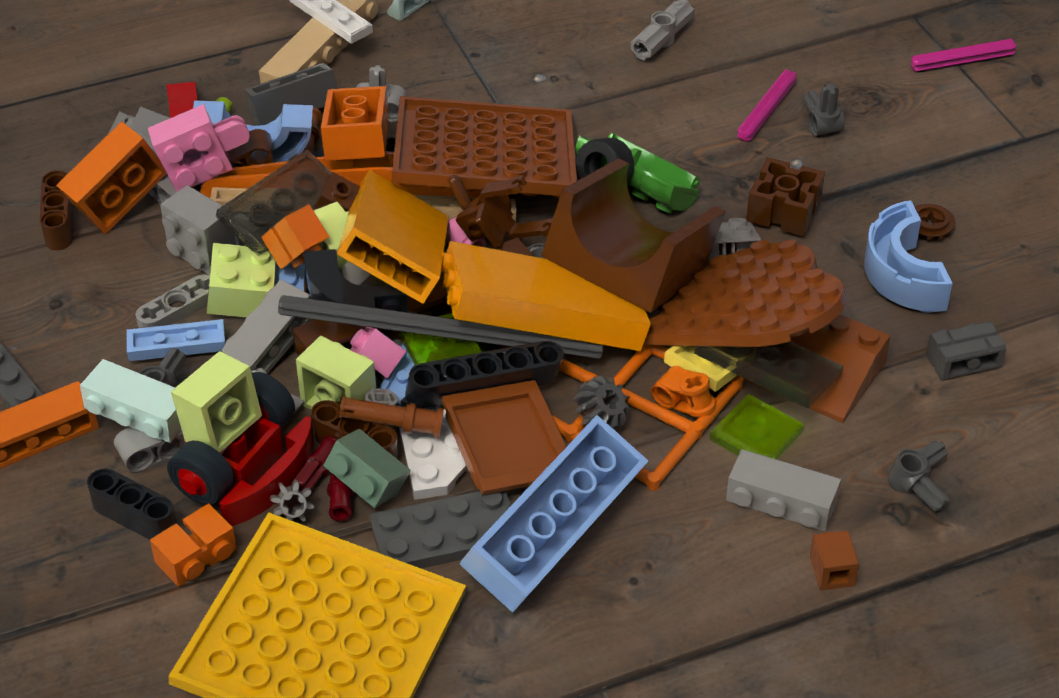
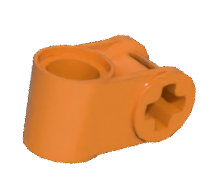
[650,366,716,417]

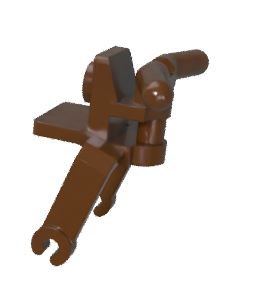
[448,174,553,248]

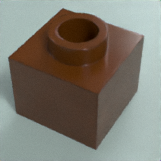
[314,172,360,212]

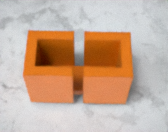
[261,204,329,269]
[150,503,237,587]

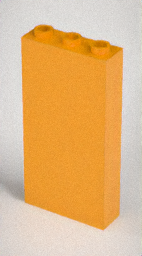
[337,170,449,304]
[441,241,651,351]

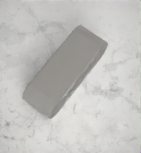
[114,427,186,472]

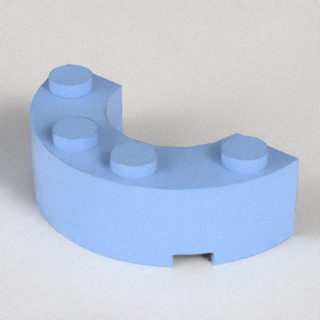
[193,100,313,163]
[864,200,953,313]

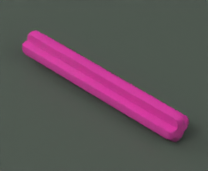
[911,39,1016,72]
[737,69,797,142]

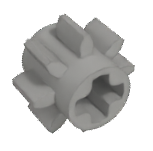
[270,479,314,522]

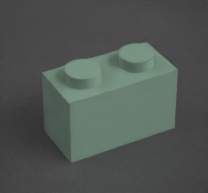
[323,429,411,508]

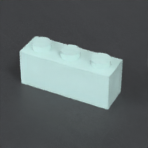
[80,359,181,443]

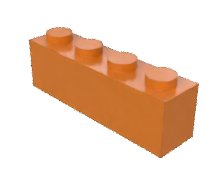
[0,381,99,469]

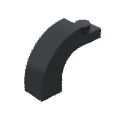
[304,249,408,327]

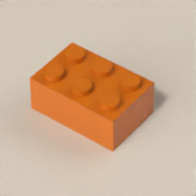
[321,86,390,163]
[56,121,167,235]

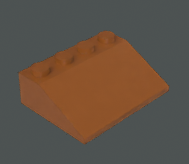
[740,315,891,423]

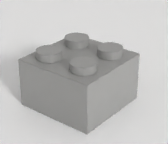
[160,185,236,275]

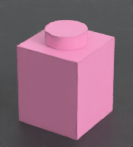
[350,327,406,378]

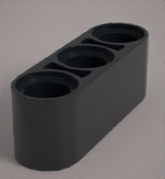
[87,468,177,540]

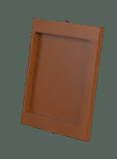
[441,380,566,495]

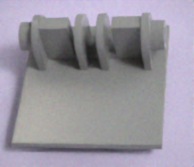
[708,218,761,260]

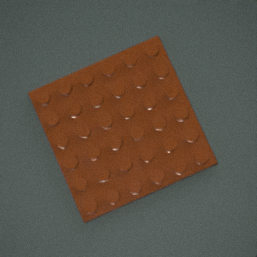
[392,96,577,198]

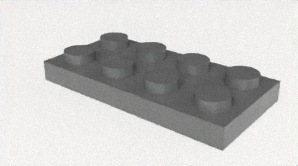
[369,491,511,568]

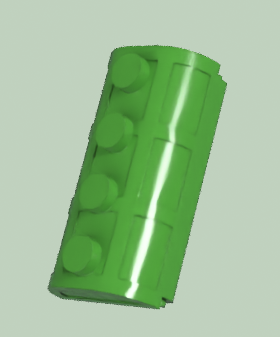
[575,133,700,213]

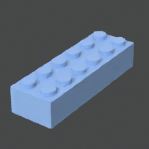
[459,415,648,613]

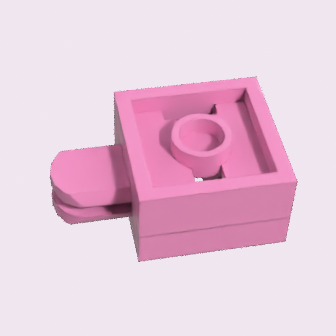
[148,104,250,192]

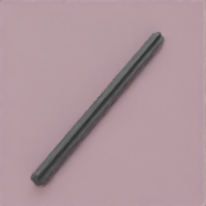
[278,295,603,359]

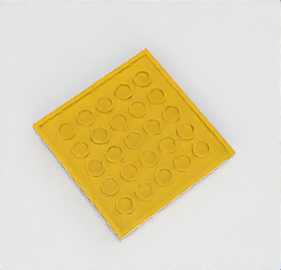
[168,512,466,698]

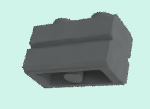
[926,321,1006,380]

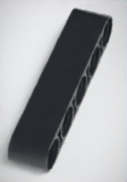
[405,341,564,408]

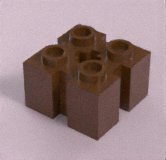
[746,157,825,236]

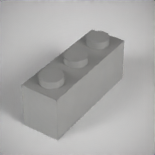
[221,279,312,374]
[726,449,841,531]

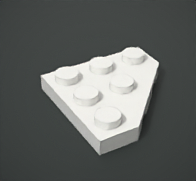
[398,409,469,500]

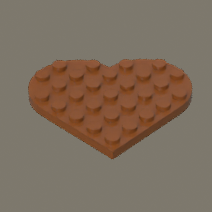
[643,240,847,347]

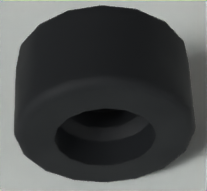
[575,138,634,184]

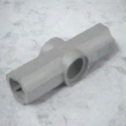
[630,0,694,61]

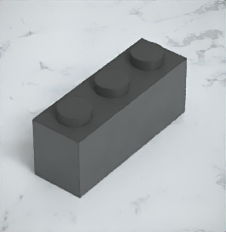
[244,63,338,126]

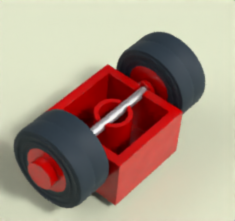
[167,372,295,505]

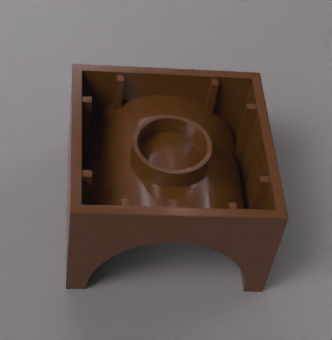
[541,158,726,313]

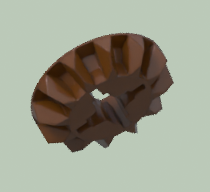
[914,204,955,241]

